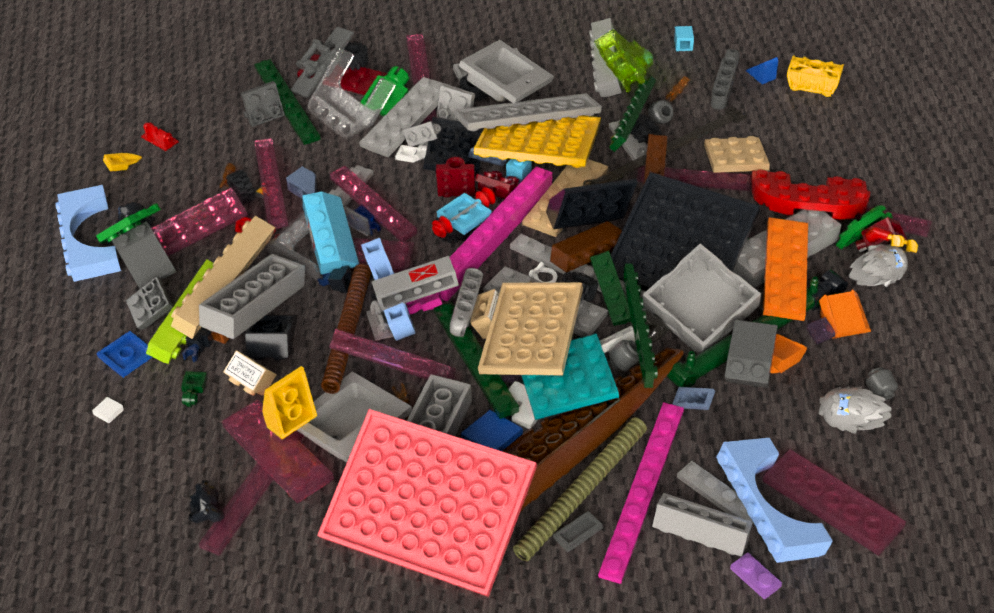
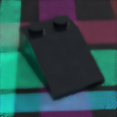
[245,315,297,360]

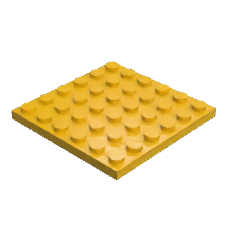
[474,115,601,168]

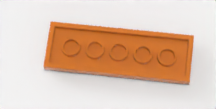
[763,217,808,321]

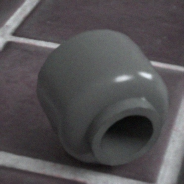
[647,100,674,124]
[609,340,639,371]
[866,367,898,400]

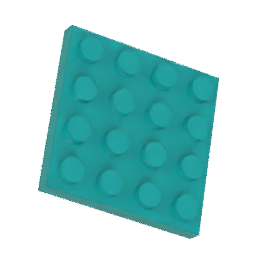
[521,334,619,420]

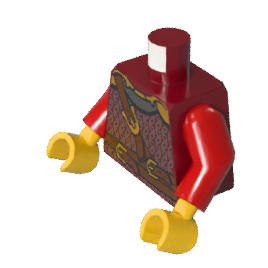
[855,217,918,253]

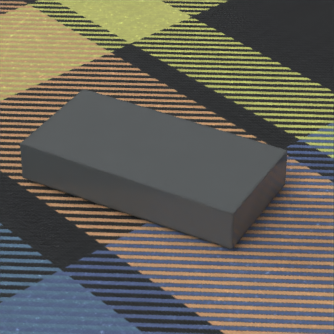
[553,511,603,552]

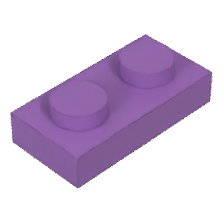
[730,552,782,600]

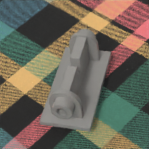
[403,121,441,146]
[366,300,394,341]

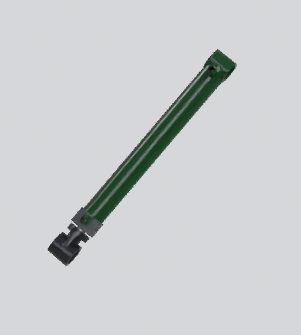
[667,270,848,388]

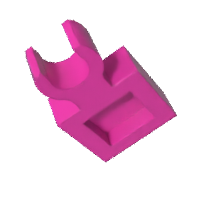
[406,292,442,314]

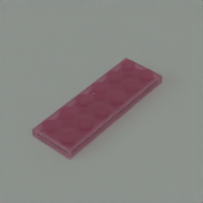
[151,187,248,256]
[222,399,334,504]
[763,449,906,556]

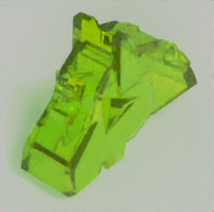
[594,29,653,93]

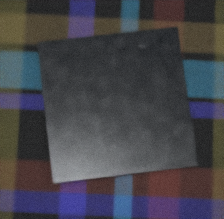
[611,172,760,290]

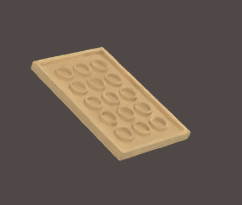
[478,283,583,375]

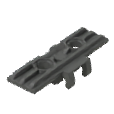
[291,27,354,98]

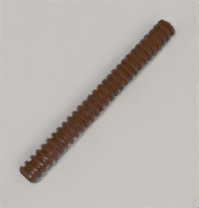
[321,264,371,394]

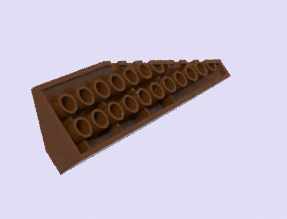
[502,348,684,512]

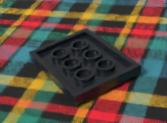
[423,117,484,177]

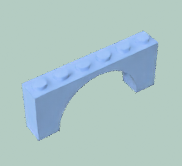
[55,185,121,282]
[716,438,833,563]

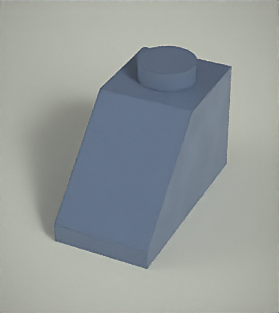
[286,166,317,198]

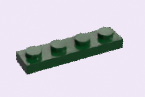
[590,251,631,326]

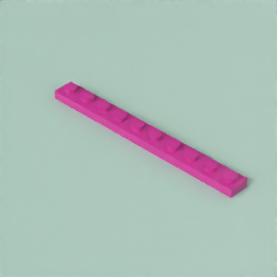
[598,402,684,584]

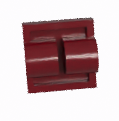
[436,157,475,197]
[475,170,521,199]

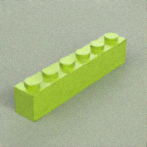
[146,259,213,364]

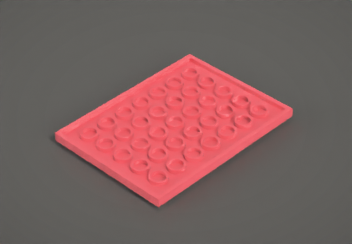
[317,409,537,597]

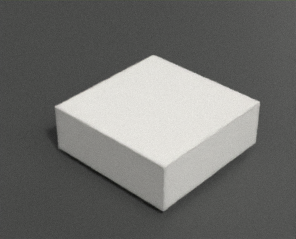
[92,397,124,423]

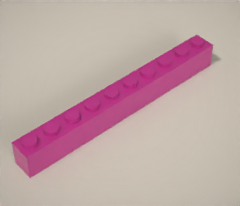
[440,166,552,301]

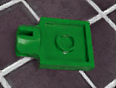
[360,66,409,117]
[836,205,892,250]

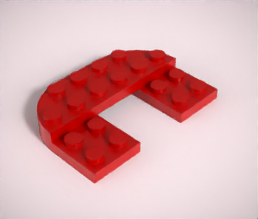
[751,169,870,219]

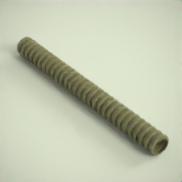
[513,417,647,562]

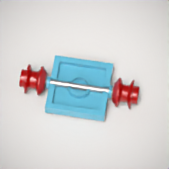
[432,187,496,238]

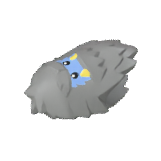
[849,244,908,287]
[819,386,892,434]

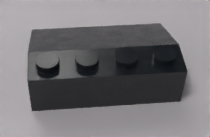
[546,179,638,230]

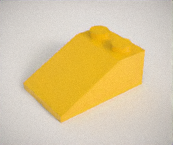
[262,366,317,440]

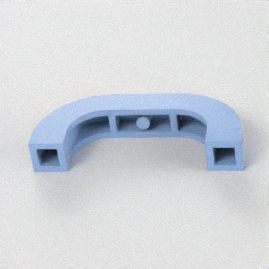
[361,238,416,341]

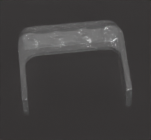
[308,48,396,138]
[266,205,371,281]

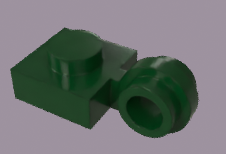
[181,371,208,407]

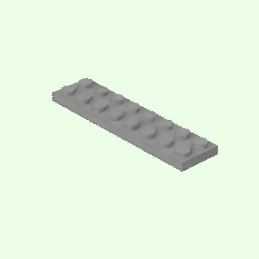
[455,93,602,131]

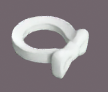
[529,262,558,283]

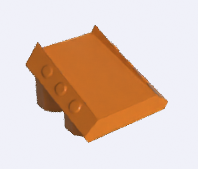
[819,290,871,339]
[771,333,807,373]

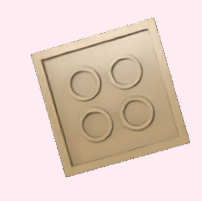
[704,136,770,173]

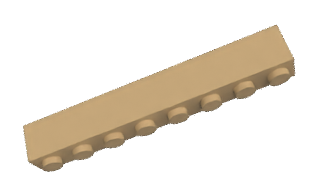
[171,216,275,339]

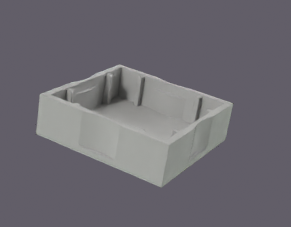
[643,244,761,354]

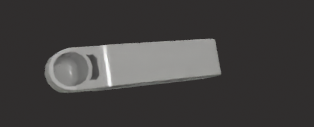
[450,268,483,337]

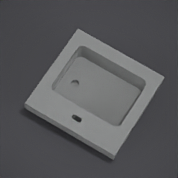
[459,40,554,104]
[297,371,412,463]

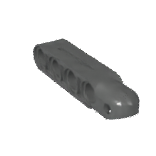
[711,49,740,110]

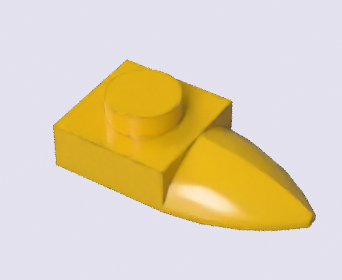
[103,153,142,171]

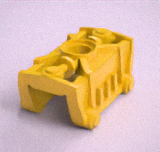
[787,55,844,97]

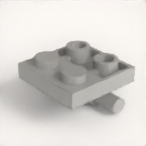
[437,84,475,121]

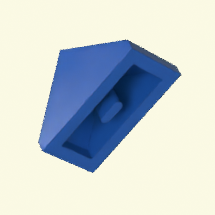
[746,57,778,84]

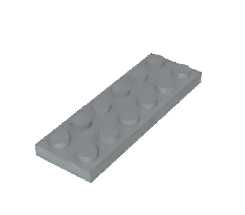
[359,77,451,157]
[483,266,608,337]

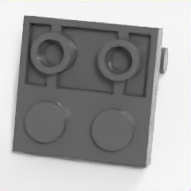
[241,81,284,127]
[126,277,173,330]

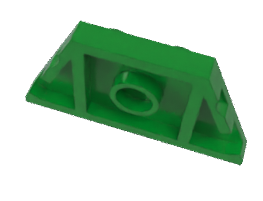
[96,203,161,245]

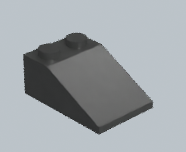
[112,221,176,289]
[725,320,778,388]

